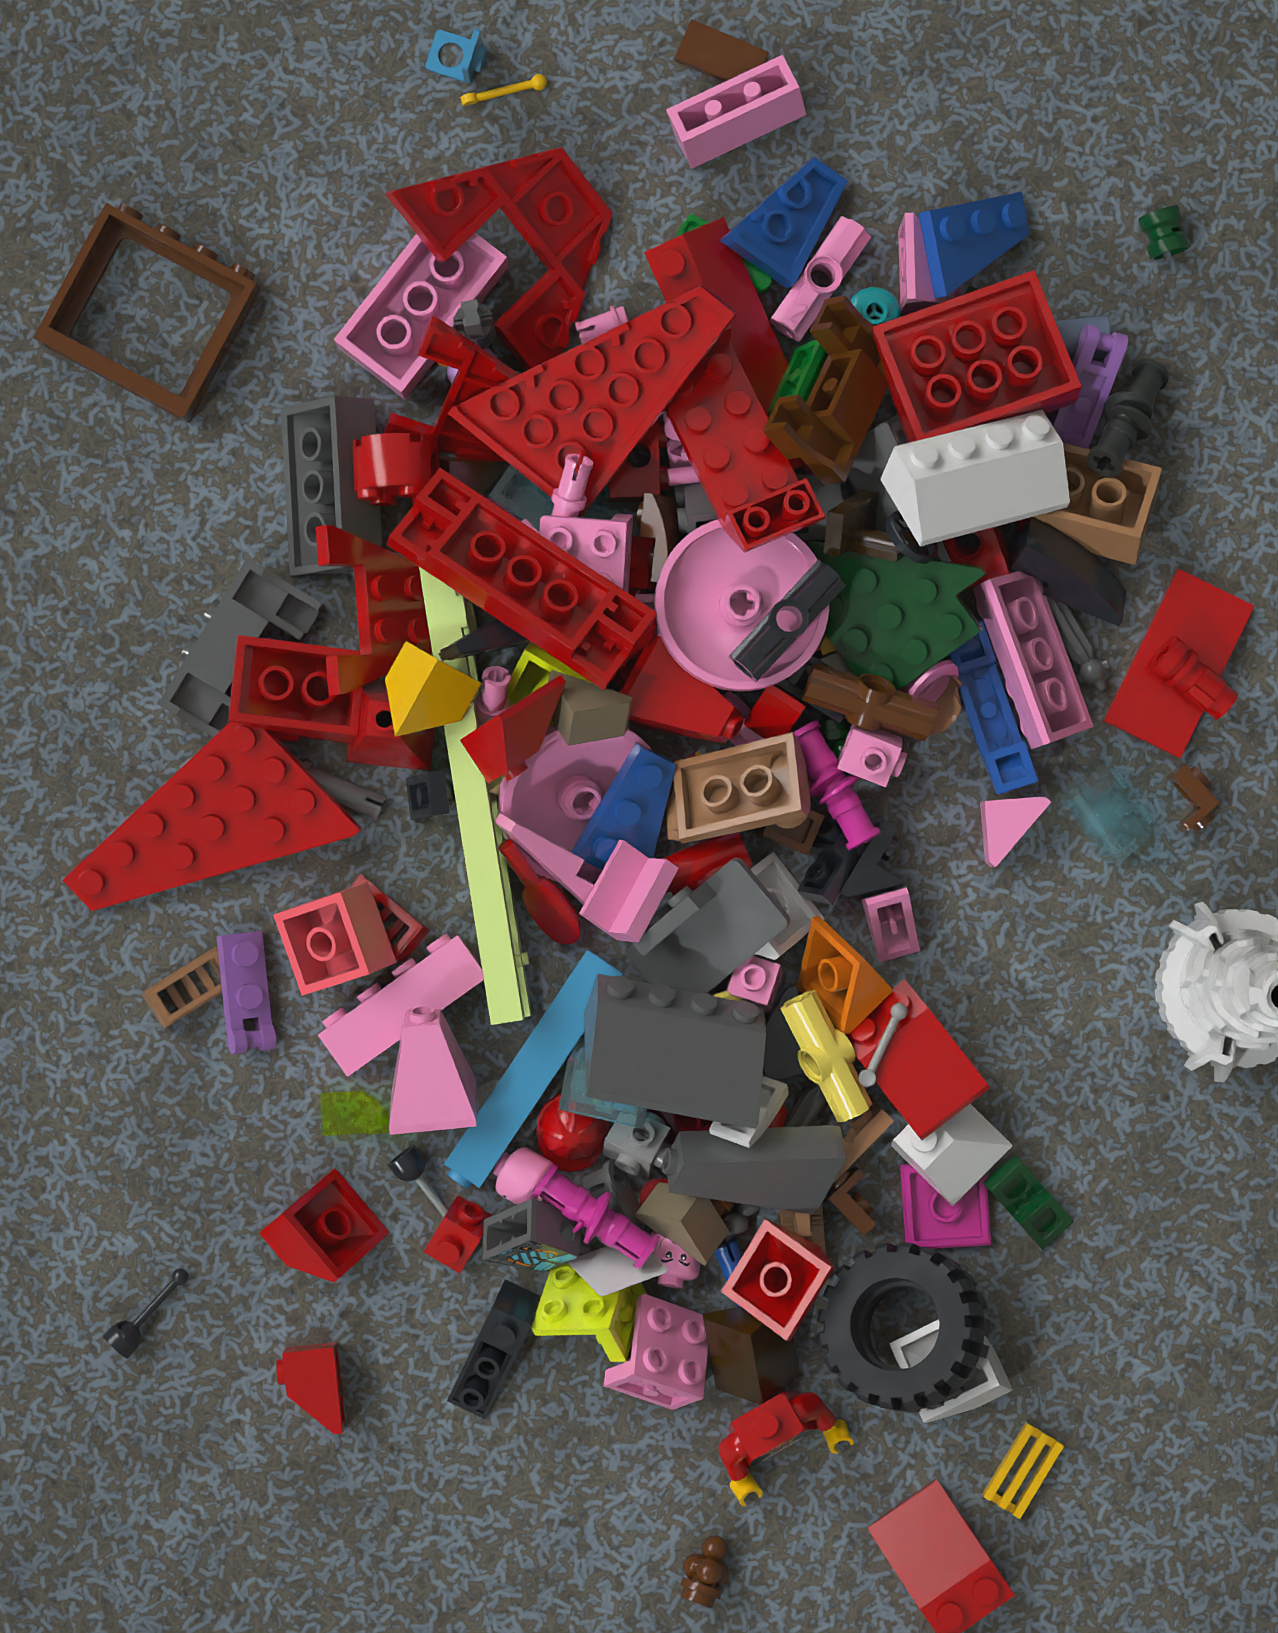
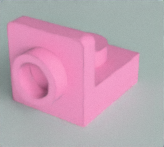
[727,956,783,1013]

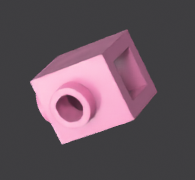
[837,724,907,787]

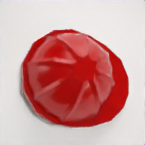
[536,1090,610,1171]

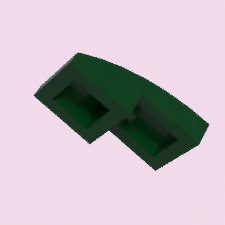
[983,1155,1074,1250]

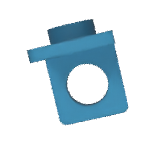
[425,29,488,84]

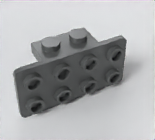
[626,858,790,993]

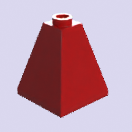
[620,634,744,743]
[346,680,435,771]

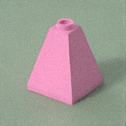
[389,1005,477,1135]

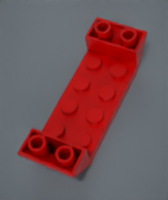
[665,291,825,553]

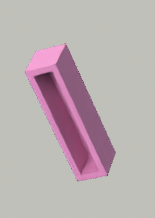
[318,933,484,1077]

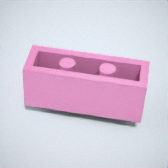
[666,55,806,169]

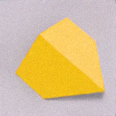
[385,641,482,737]

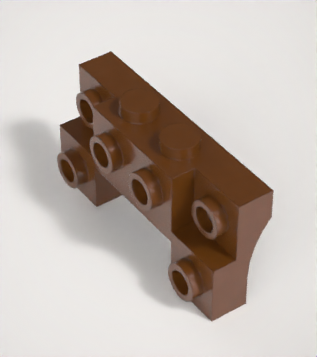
[763,295,888,485]

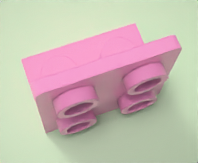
[539,513,633,593]
[604,1294,708,1410]

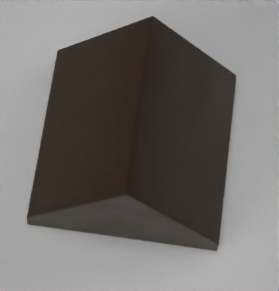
[702,1307,800,1405]

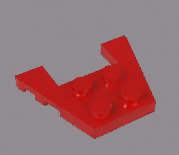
[382,316,519,462]
[315,525,432,696]

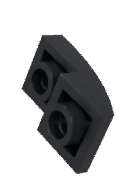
[797,813,857,905]

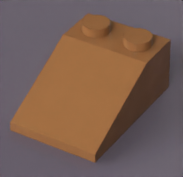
[1028,443,1162,565]

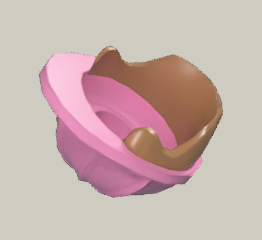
[898,660,962,735]

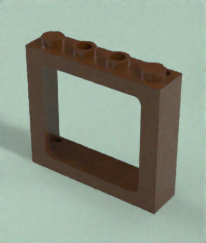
[33,203,261,423]

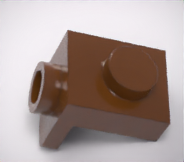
[1166,764,1220,832]

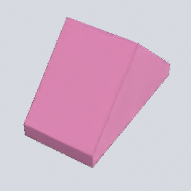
[980,796,1051,867]
[861,888,920,963]

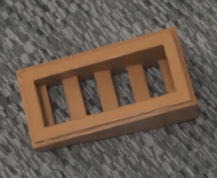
[141,946,222,1029]

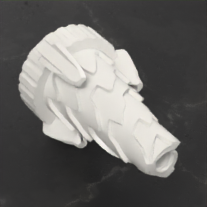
[1155,902,1278,1083]

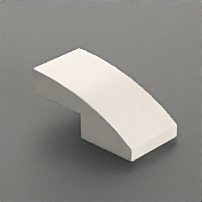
[709,1076,788,1148]

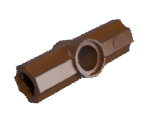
[802,663,938,741]

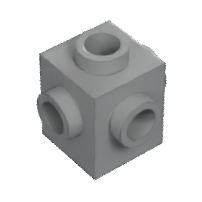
[603,1105,672,1178]

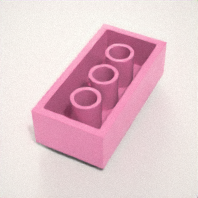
[334,233,509,400]

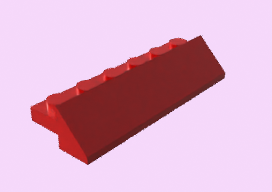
[644,217,805,469]
[387,468,657,690]

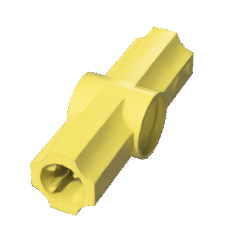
[780,990,872,1122]

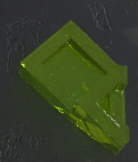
[319,1090,390,1136]

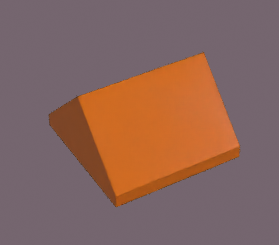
[796,916,893,1034]

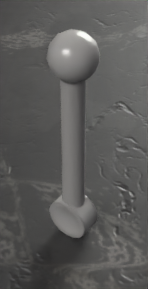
[859,1003,908,1087]

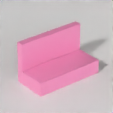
[579,840,679,943]

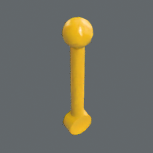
[460,74,547,106]

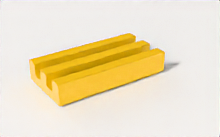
[982,1422,1064,1519]

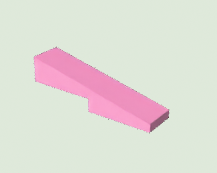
[495,813,595,905]

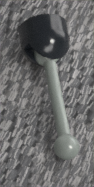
[387,1144,448,1217]

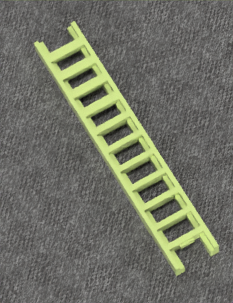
[419,567,532,1025]

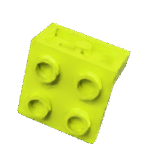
[531,1262,647,1362]

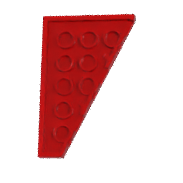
[448,285,738,518]

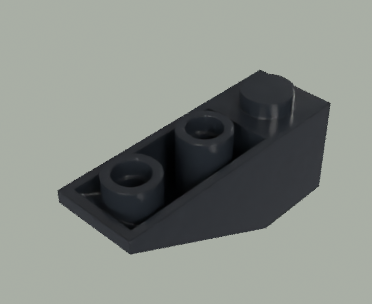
[447,1279,541,1419]

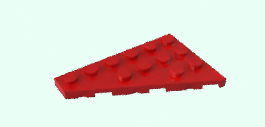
[62,722,362,911]

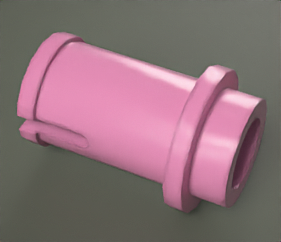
[575,305,629,344]

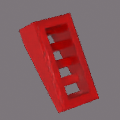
[349,874,430,963]

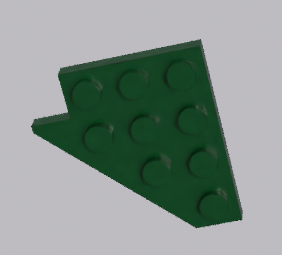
[806,540,988,690]

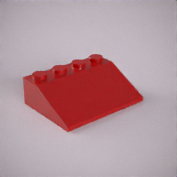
[872,270,1082,443]

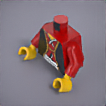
[719,1390,854,1507]

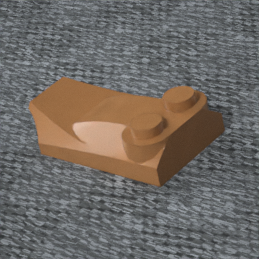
[666,732,811,843]

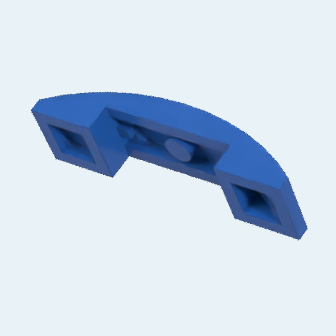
[947,621,1038,795]

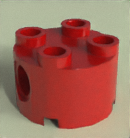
[353,433,439,506]

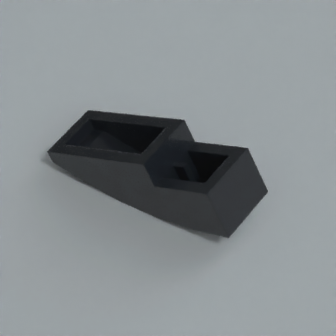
[1011,517,1127,626]

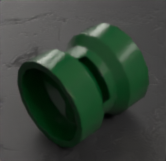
[1138,205,1191,261]

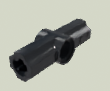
[729,559,846,682]

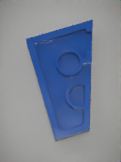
[719,157,848,288]
[918,192,1030,299]
[571,742,676,870]

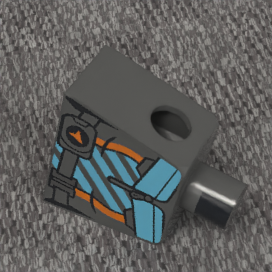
[482,1199,591,1271]

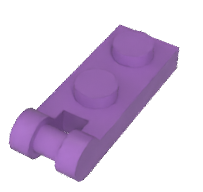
[1050,324,1128,449]
[216,931,276,1055]

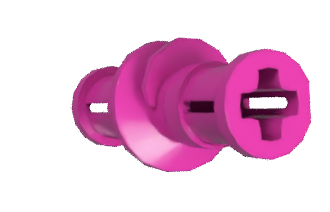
[793,720,882,851]
[531,1163,660,1270]

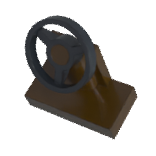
[824,489,938,564]

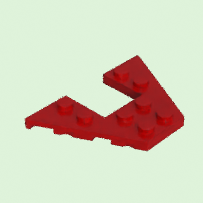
[385,147,613,371]

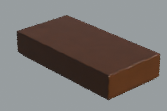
[674,19,769,82]

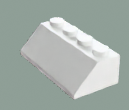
[880,410,1070,546]

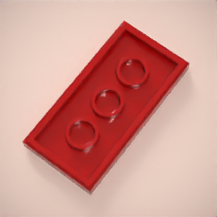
[1102,568,1255,759]

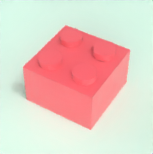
[273,882,397,996]

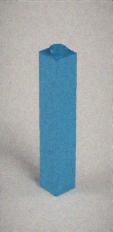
[444,949,623,1189]

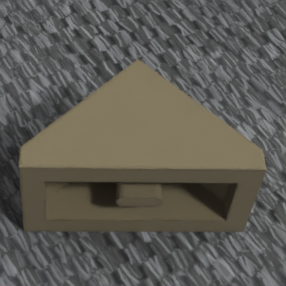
[548,670,633,746]
[634,1182,729,1266]

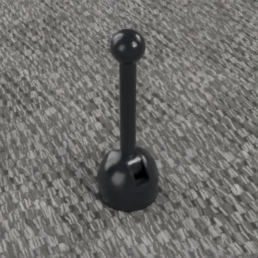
[103,1268,189,1359]

